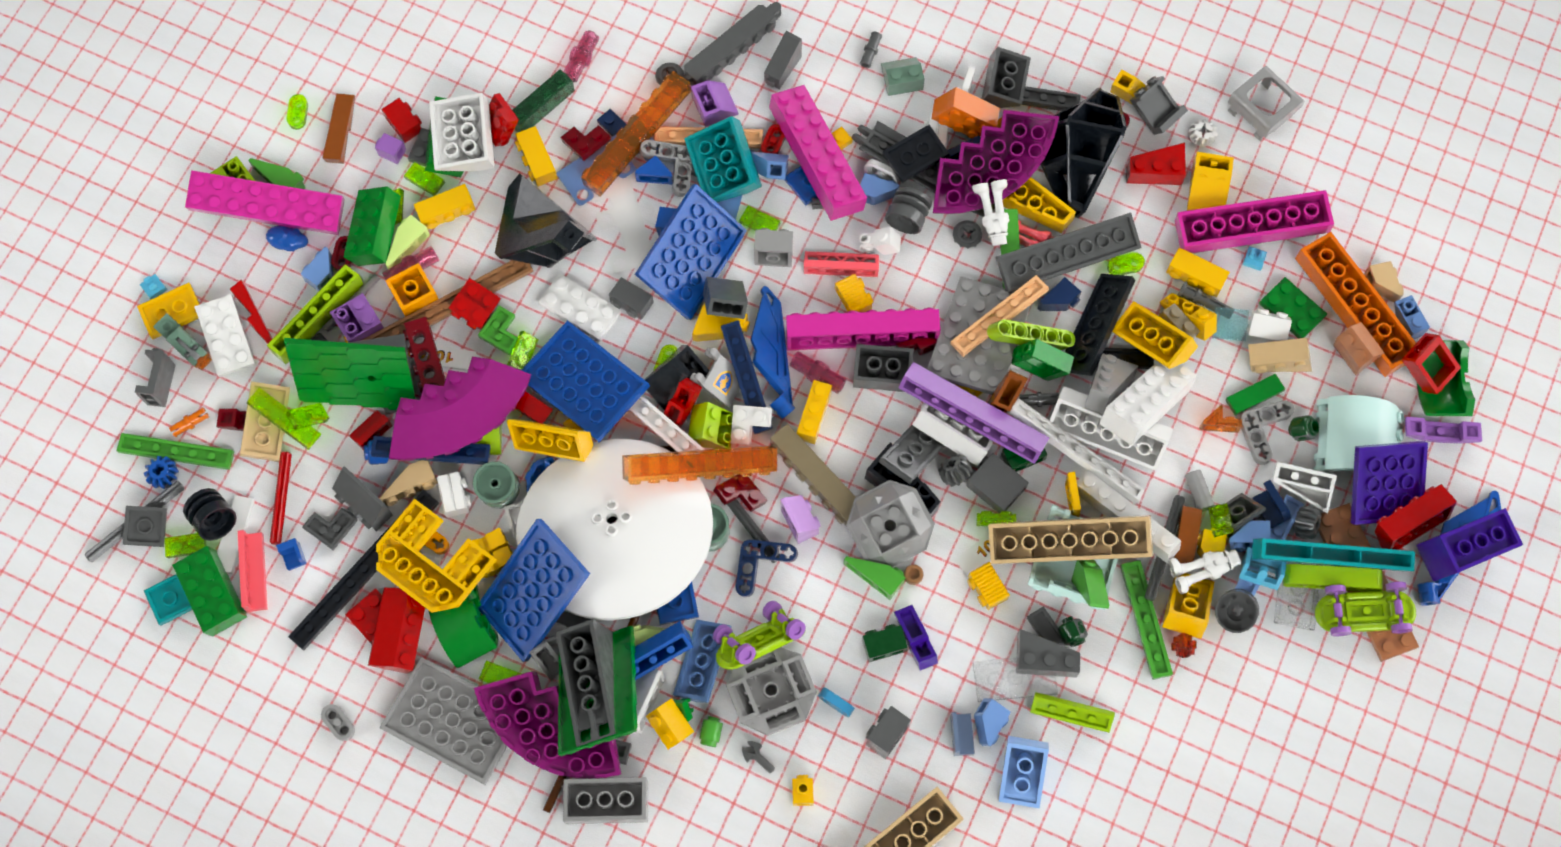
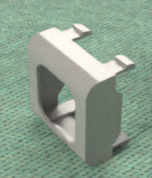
[1228,66,1305,141]

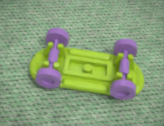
[1315,582,1416,637]
[713,601,806,670]

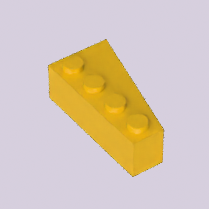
[1002,177,1076,233]

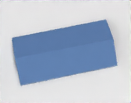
[673,620,732,703]

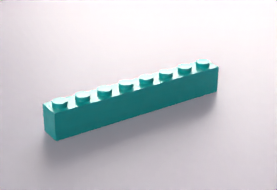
[1252,538,1415,572]

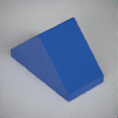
[635,156,673,185]

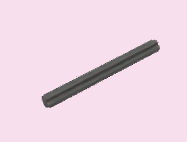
[85,481,185,562]
[1144,495,1185,601]

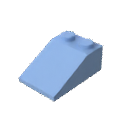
[999,736,1049,809]

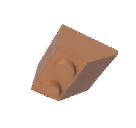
[1333,322,1384,375]

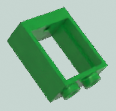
[1011,339,1074,381]

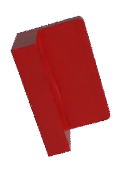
[349,410,393,451]

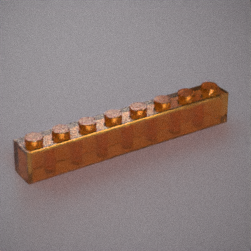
[581,71,691,197]
[622,446,777,485]

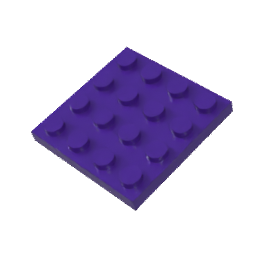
[1351,441,1428,525]

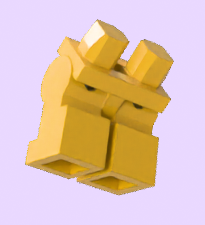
[472,527,513,578]

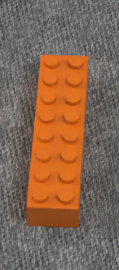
[1295,232,1416,377]

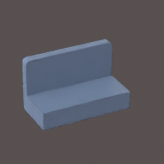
[950,712,975,756]

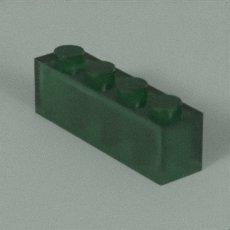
[512,69,575,132]

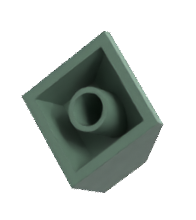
[881,57,925,96]

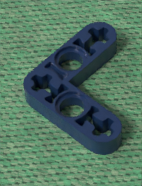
[736,540,798,597]

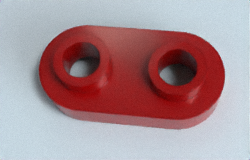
[761,124,785,154]

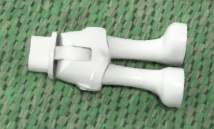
[972,180,1009,246]
[1168,550,1241,594]

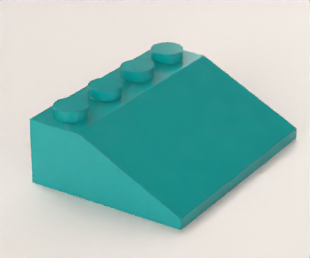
[684,116,762,202]

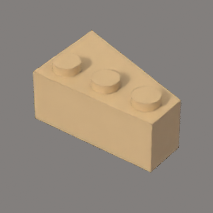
[1248,338,1312,374]

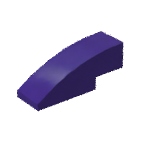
[894,605,938,671]

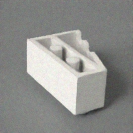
[1272,461,1337,514]

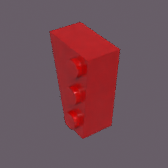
[1126,142,1186,185]

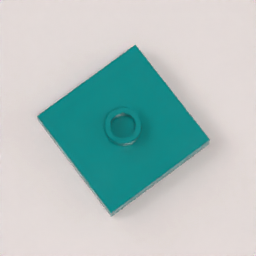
[144,574,192,626]

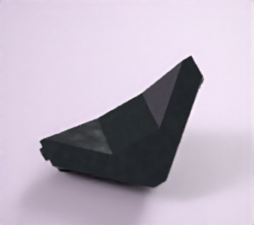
[1041,88,1127,218]
[495,173,597,268]

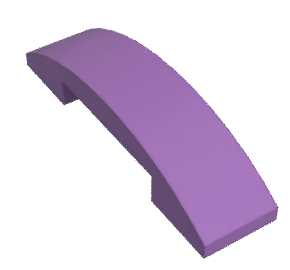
[1405,417,1482,443]

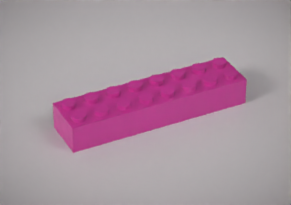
[769,85,867,221]
[185,170,345,235]
[1175,190,1334,253]
[786,307,940,351]

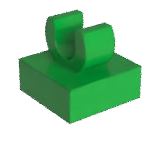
[674,698,694,721]

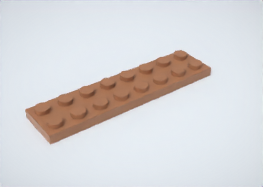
[1319,503,1419,662]

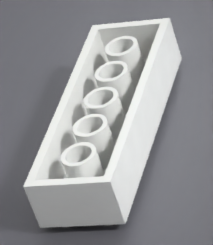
[1099,362,1197,446]
[1050,386,1173,471]

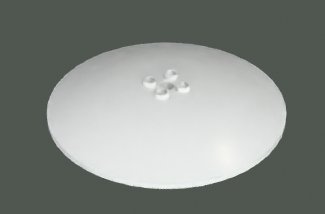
[516,439,713,620]

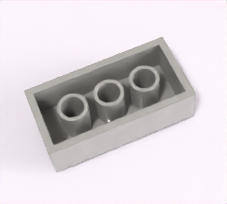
[563,777,648,824]

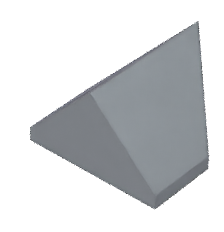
[529,636,559,681]

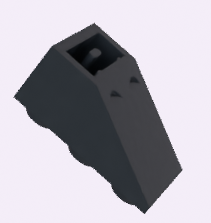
[644,345,709,411]

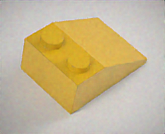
[1162,573,1214,639]

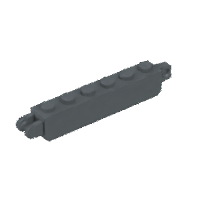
[677,2,781,93]

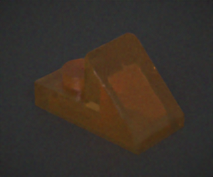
[1199,404,1242,433]

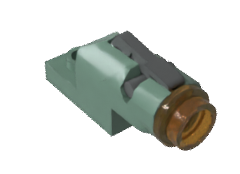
[153,313,212,370]

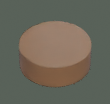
[904,564,924,585]

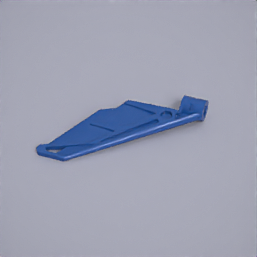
[750,286,795,419]
[1417,491,1501,606]

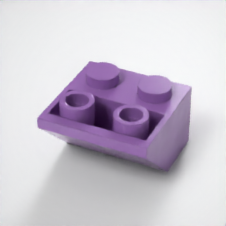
[691,80,739,127]
[330,293,384,343]

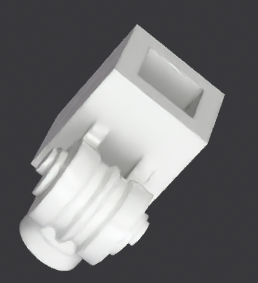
[859,227,901,255]

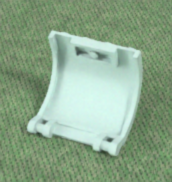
[1313,395,1404,473]
[1028,504,1118,610]

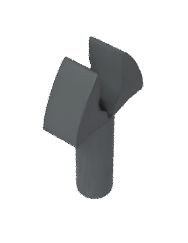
[742,741,775,773]

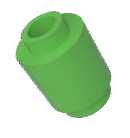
[699,716,723,747]

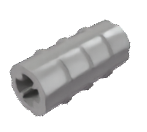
[1185,470,1215,512]

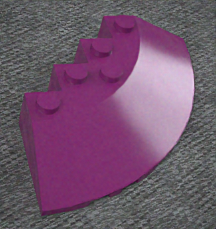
[933,110,1059,214]
[389,356,531,461]
[474,671,621,779]

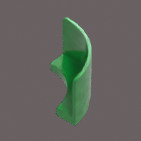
[1417,340,1475,416]
[429,585,498,668]

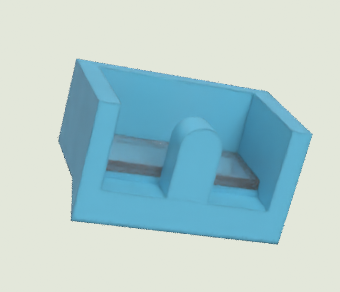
[1239,547,1286,590]

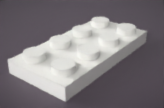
[538,273,621,342]
[195,294,256,377]

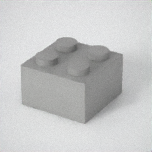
[754,228,793,267]

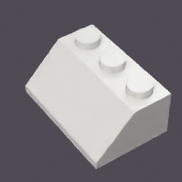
[635,669,665,734]

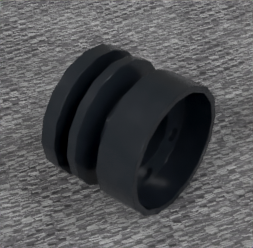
[183,488,237,541]

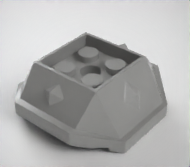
[846,480,935,567]
[726,647,817,736]

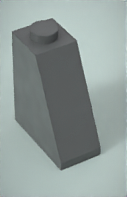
[764,31,802,90]

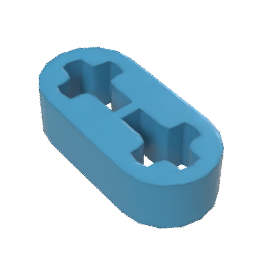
[817,687,855,718]

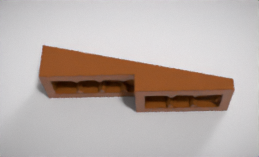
[322,93,355,164]

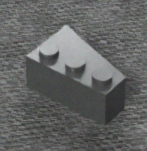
[1016,629,1080,678]

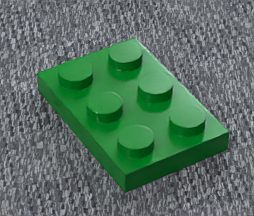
[1259,277,1327,339]

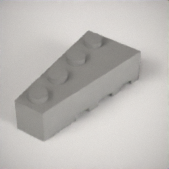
[1084,354,1138,414]

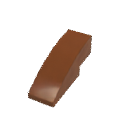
[988,370,1028,414]
[1173,506,1202,564]

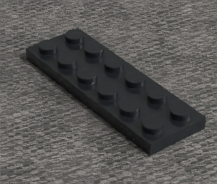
[1065,274,1136,376]

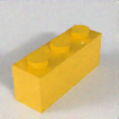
[514,126,558,187]
[413,184,476,229]
[1166,247,1230,297]
[797,380,832,444]

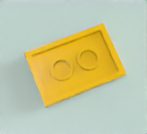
[137,282,200,339]

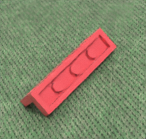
[804,251,879,277]
[238,530,268,612]

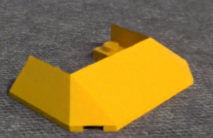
[376,499,497,613]

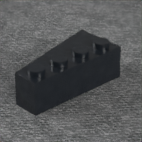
[864,442,941,517]

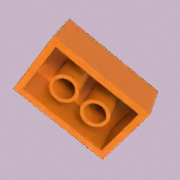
[931,87,1000,139]

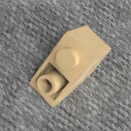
[1364,261,1404,302]

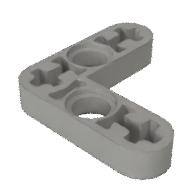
[639,140,692,197]
[1239,400,1294,465]

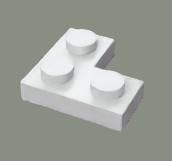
[730,405,772,445]

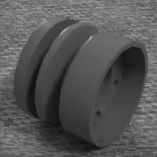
[885,187,932,234]
[1215,589,1259,633]

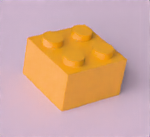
[385,263,438,317]

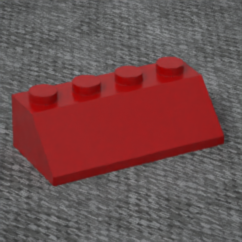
[1374,484,1457,550]
[368,587,425,674]

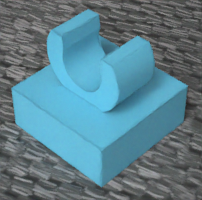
[1243,246,1267,271]
[139,274,167,299]

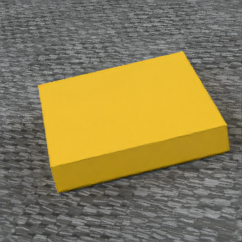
[1065,472,1081,517]

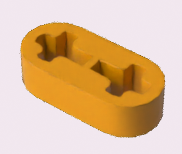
[424,532,449,555]

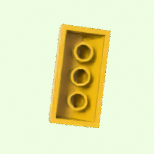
[1112,301,1198,369]
[507,419,594,462]

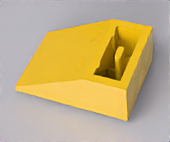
[1187,152,1234,211]

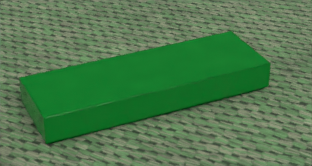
[1225,373,1285,416]

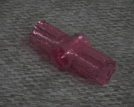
[562,30,599,83]
[382,246,440,280]
[790,351,847,394]

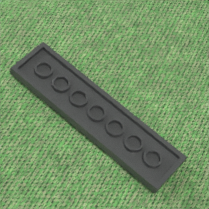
[996,212,1142,293]

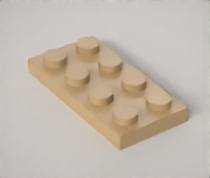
[240,381,290,462]

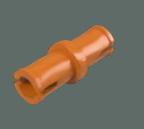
[169,407,210,437]

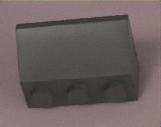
[981,47,1031,108]
[332,466,393,532]

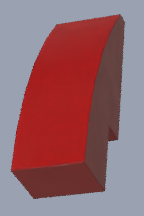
[664,378,702,428]

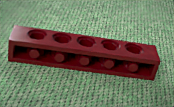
[403,317,446,393]

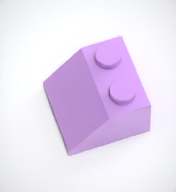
[780,495,821,544]

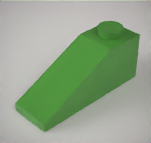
[248,158,306,189]
[844,556,905,600]
[1071,560,1109,609]

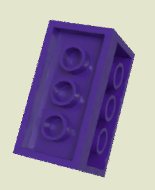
[1416,508,1523,581]

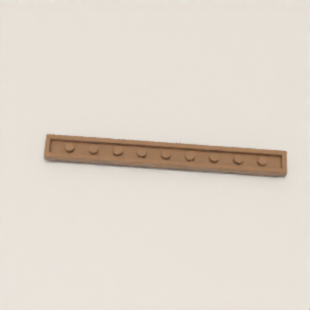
[361,260,534,341]

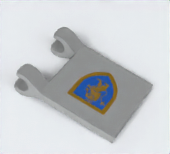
[690,347,740,408]

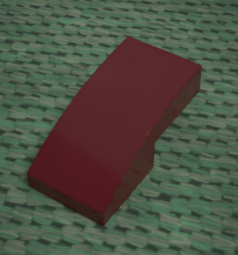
[896,338,937,356]
[216,409,246,431]

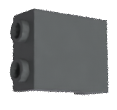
[1130,76,1188,135]
[135,348,176,407]

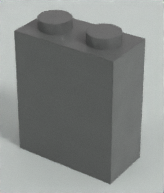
[703,277,748,319]
[966,453,1029,515]

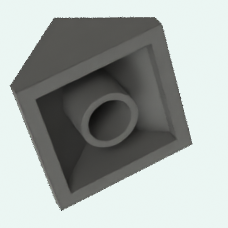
[1211,493,1266,538]

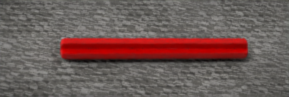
[270,452,292,545]

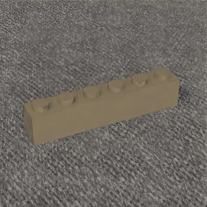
[770,423,856,527]

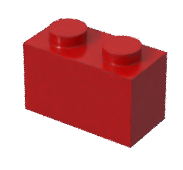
[381,98,422,143]

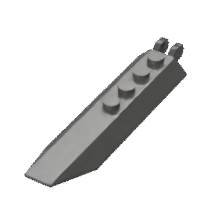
[852,121,995,217]

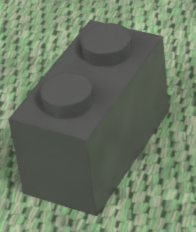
[609,277,654,320]

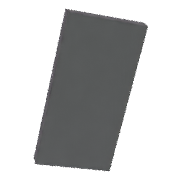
[879,425,945,484]

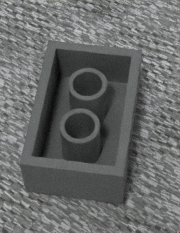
[853,344,914,392]

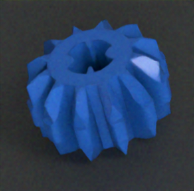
[144,456,179,489]

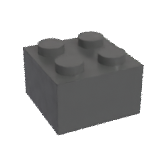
[865,706,911,760]

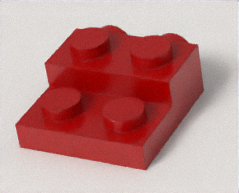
[489,93,519,147]
[449,278,501,330]

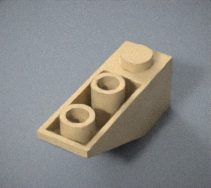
[379,460,438,506]

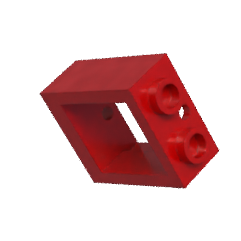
[1402,333,1461,394]

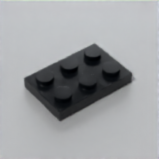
[882,125,949,183]

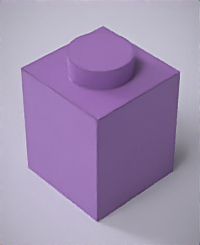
[375,133,406,165]

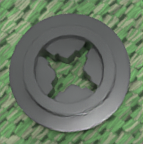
[655,63,684,90]
[952,220,982,249]

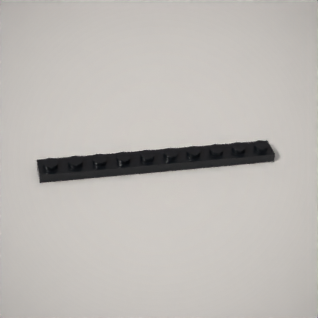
[288,490,439,651]

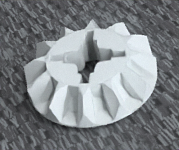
[1188,119,1218,146]

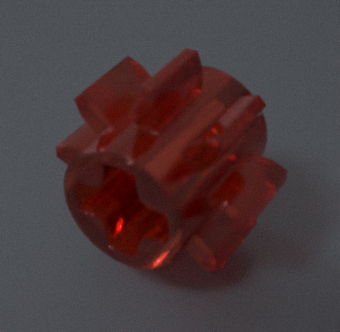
[1171,633,1197,658]

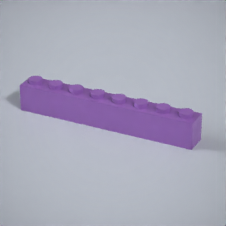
[899,362,1049,464]

